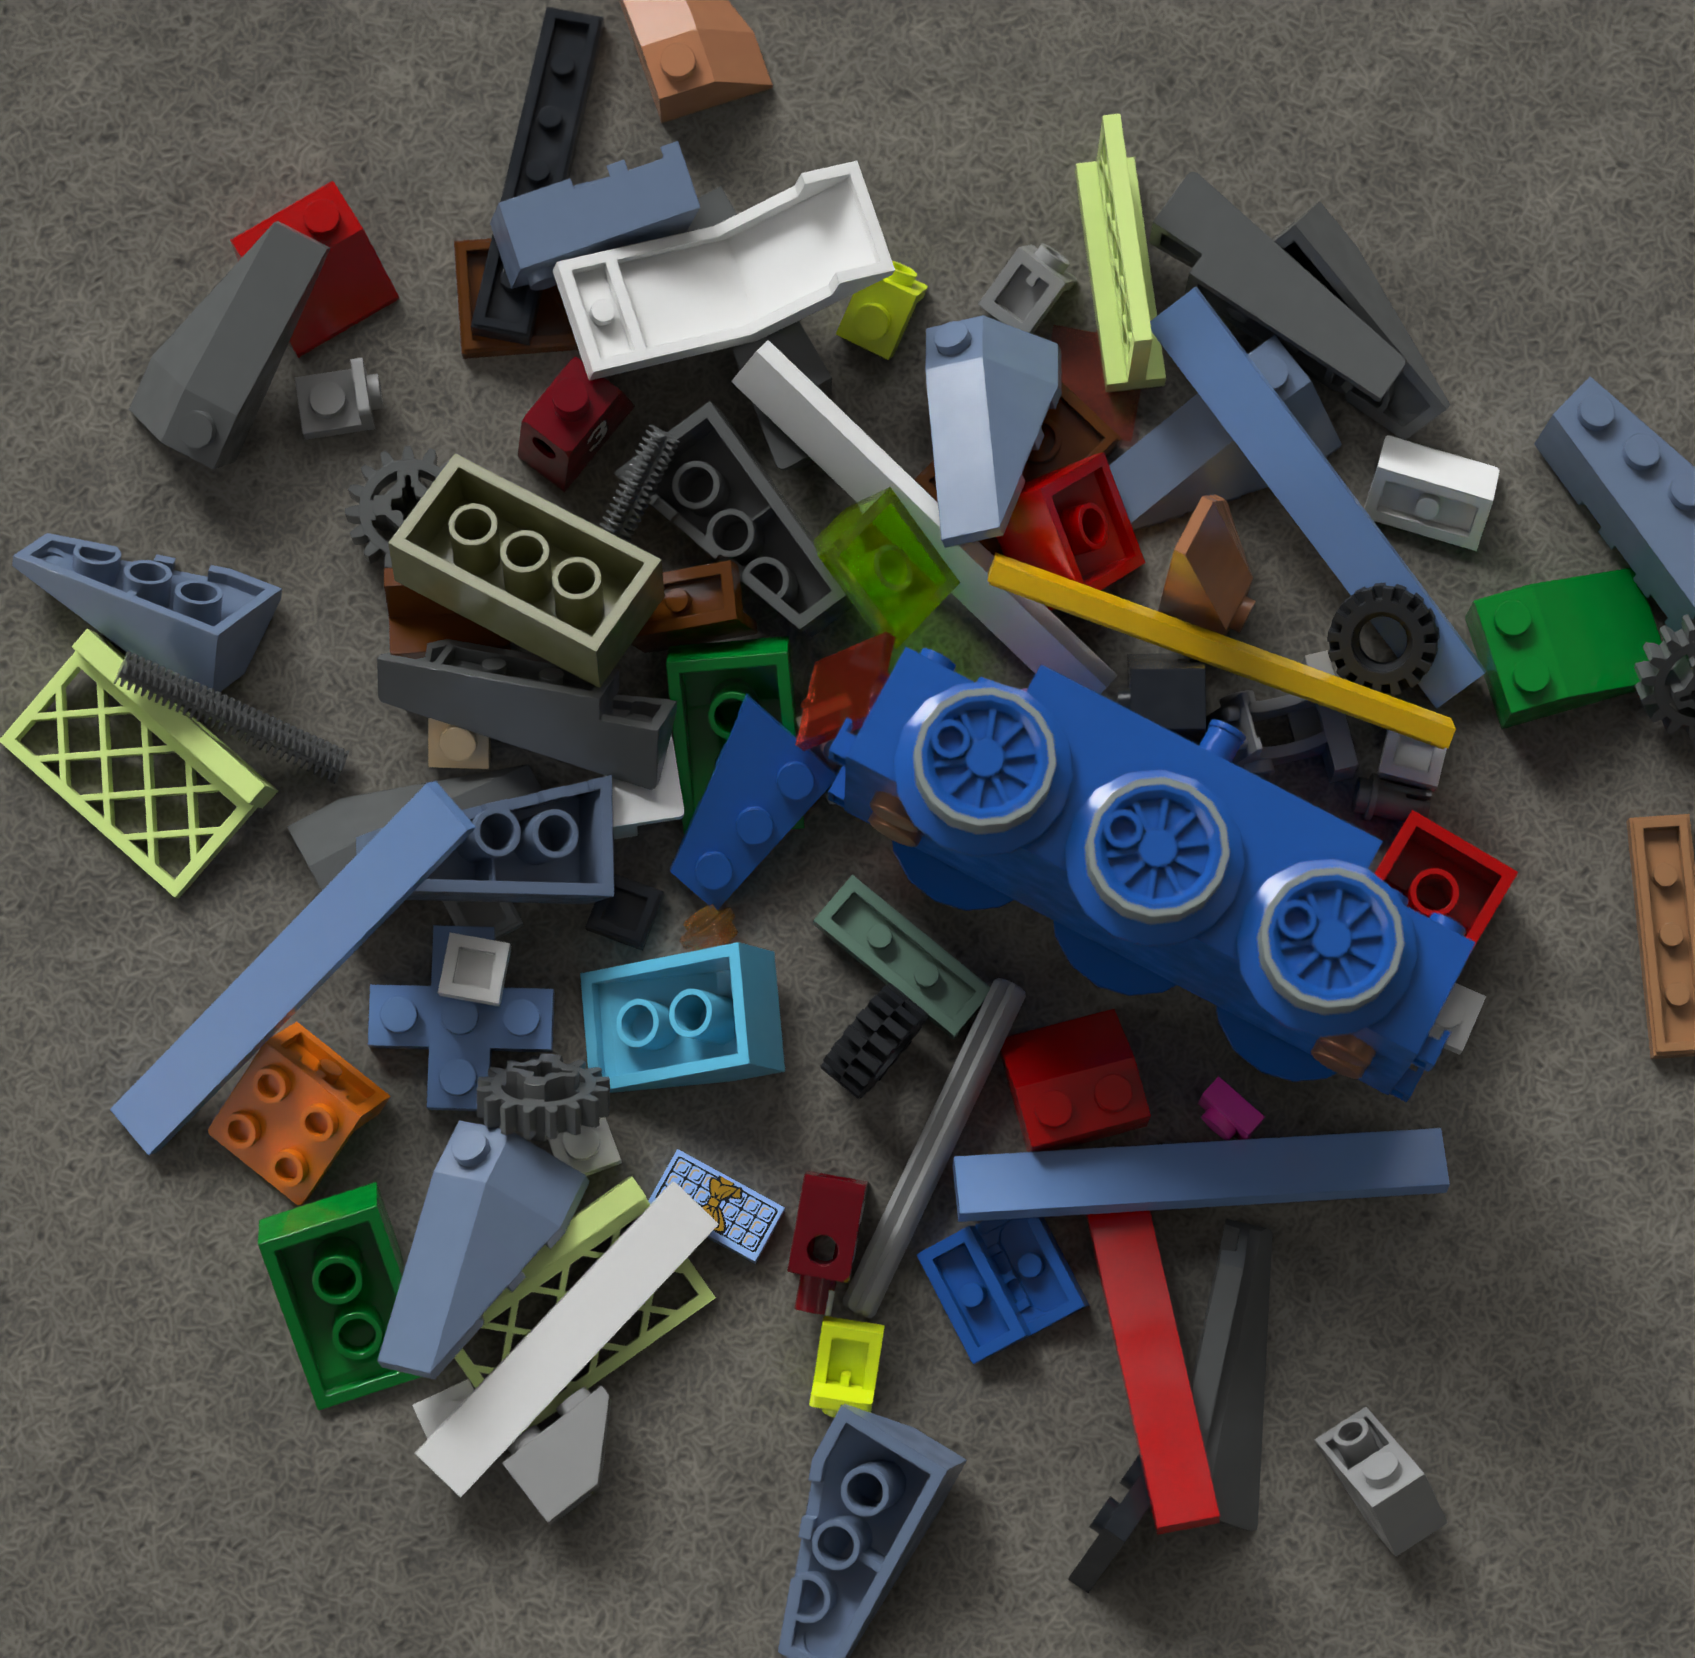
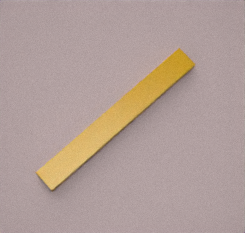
[987,552,1456,750]

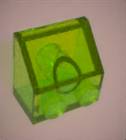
[813,487,960,653]

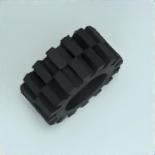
[1327,583,1440,696]
[820,983,929,1100]

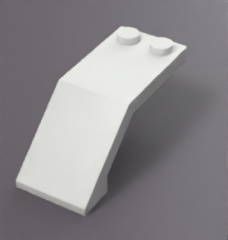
[553,161,895,381]

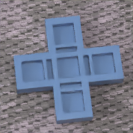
[368,925,555,1111]

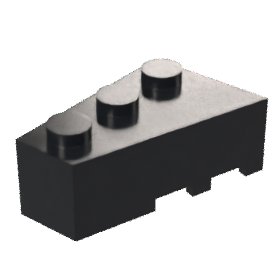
[1117,653,1206,746]

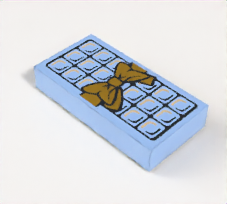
[649,1149,785,1264]

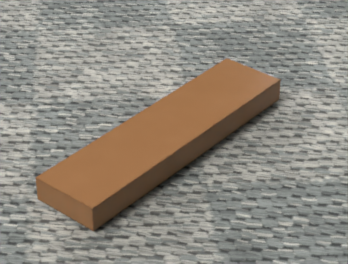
[1626,814,1695,1059]

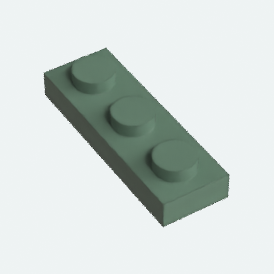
[813,875,990,1040]

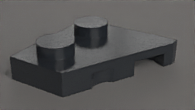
[1068,1455,1151,1593]

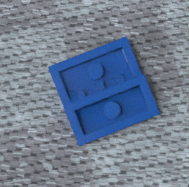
[916,1217,1090,1364]

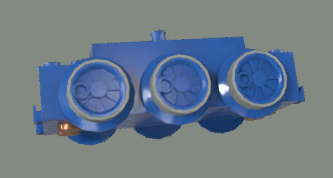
[828,647,1476,1102]

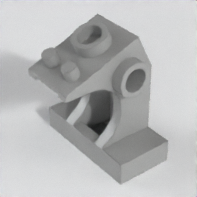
[1206,650,1359,783]

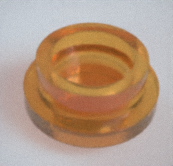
[679,904,738,951]

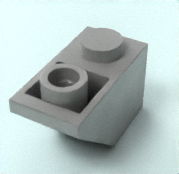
[502,1386,612,1527]
[1314,1407,1448,1557]

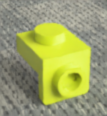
[836,261,928,360]
[809,1316,885,1418]

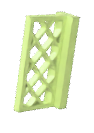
[1075,114,1166,392]
[0,629,278,899]
[454,1176,716,1435]

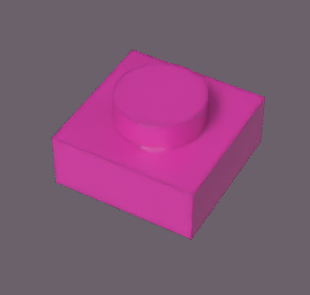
[1198,1076,1265,1141]

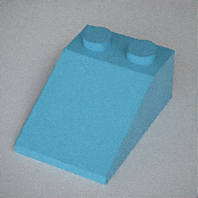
[580,942,785,1093]

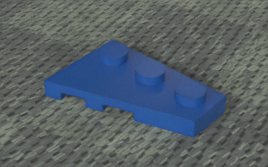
[670,693,837,911]

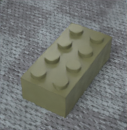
[388,453,665,688]

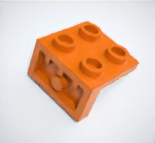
[208,1022,391,1205]

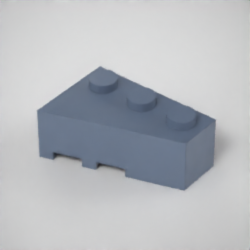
[490,141,700,290]

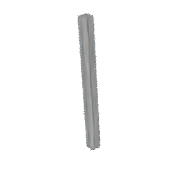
[843,978,1026,1318]

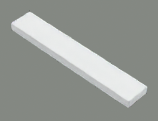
[414,1181,719,1497]

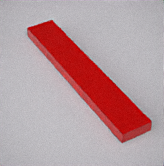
[1086,1211,1220,1535]

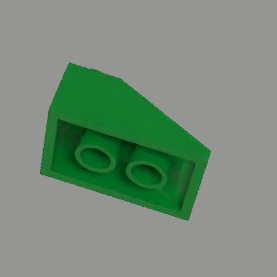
[1465,568,1662,730]
[666,636,805,834]
[258,1182,421,1411]

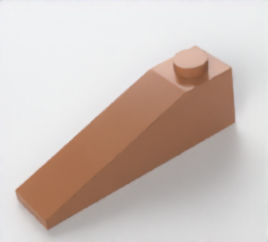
[619,0,772,123]
[1158,494,1256,636]

